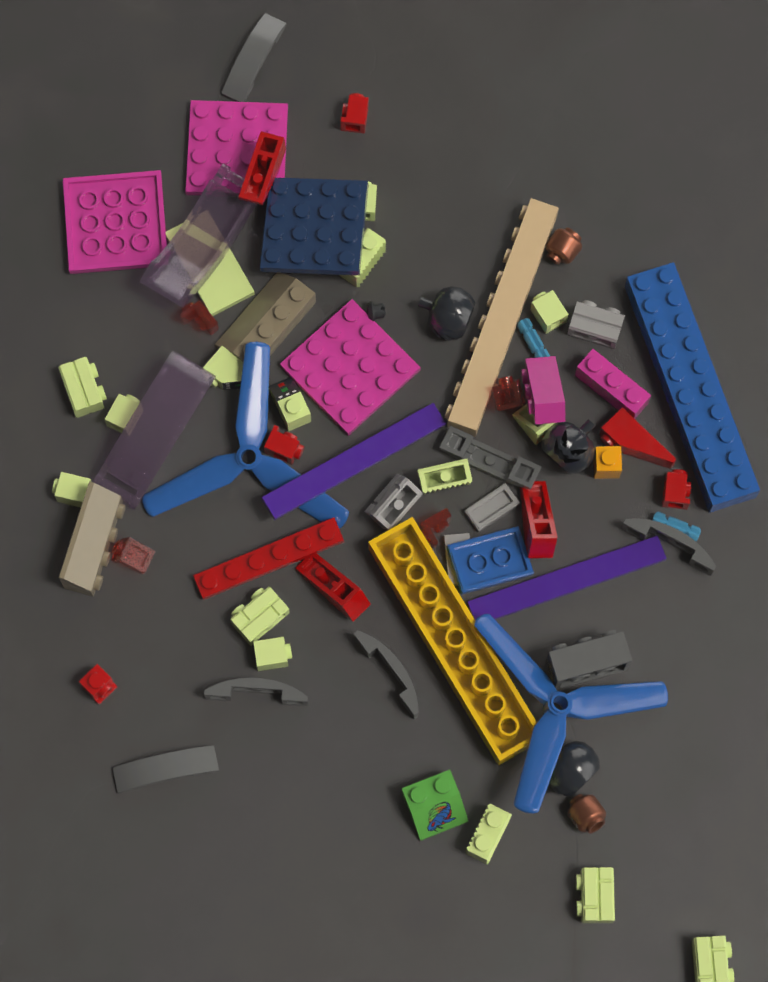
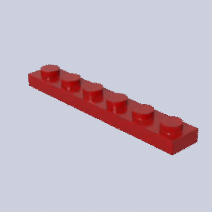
[193,518,344,600]

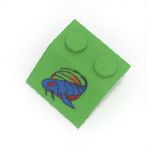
[401,770,469,841]

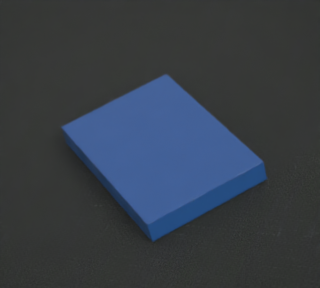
[446,526,534,595]

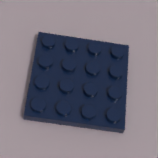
[260,177,369,276]

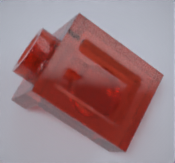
[180,300,219,335]
[420,508,452,549]
[111,537,156,574]

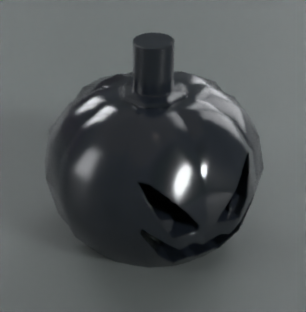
[418,286,476,341]
[541,419,595,475]
[549,741,600,796]

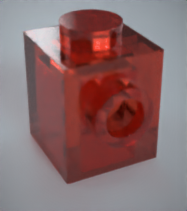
[492,375,525,411]

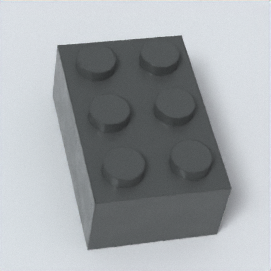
[546,630,633,690]

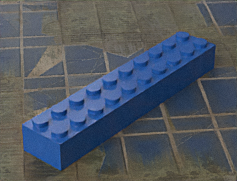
[624,262,760,513]

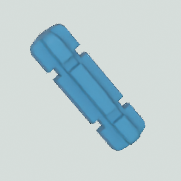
[517,318,550,358]
[652,512,701,541]

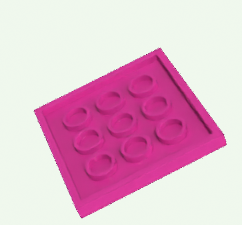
[186,100,288,198]
[63,170,169,274]
[280,299,421,436]

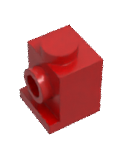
[341,93,369,134]
[264,425,305,465]
[662,469,691,510]
[79,664,118,705]

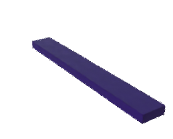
[261,403,446,521]
[467,536,667,620]

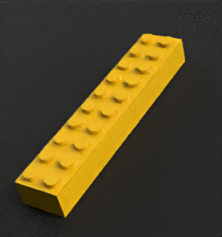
[368,517,537,766]

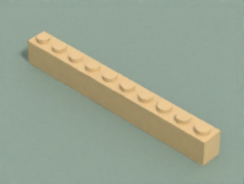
[445,198,559,437]

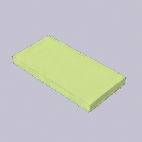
[166,210,255,317]

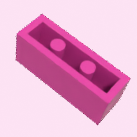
[575,349,651,419]
[521,356,565,424]

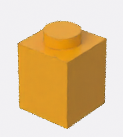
[594,446,622,479]

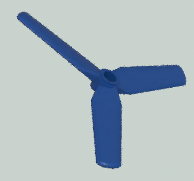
[142,342,349,529]
[474,614,668,813]

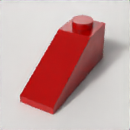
[238,131,286,205]
[599,407,677,469]
[520,481,558,558]
[296,554,371,622]

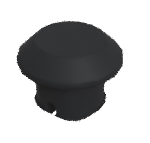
[367,301,386,321]

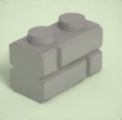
[567,300,625,349]
[364,474,423,530]

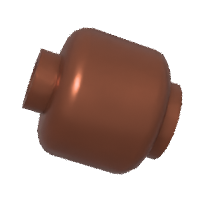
[546,227,582,265]
[567,794,606,834]

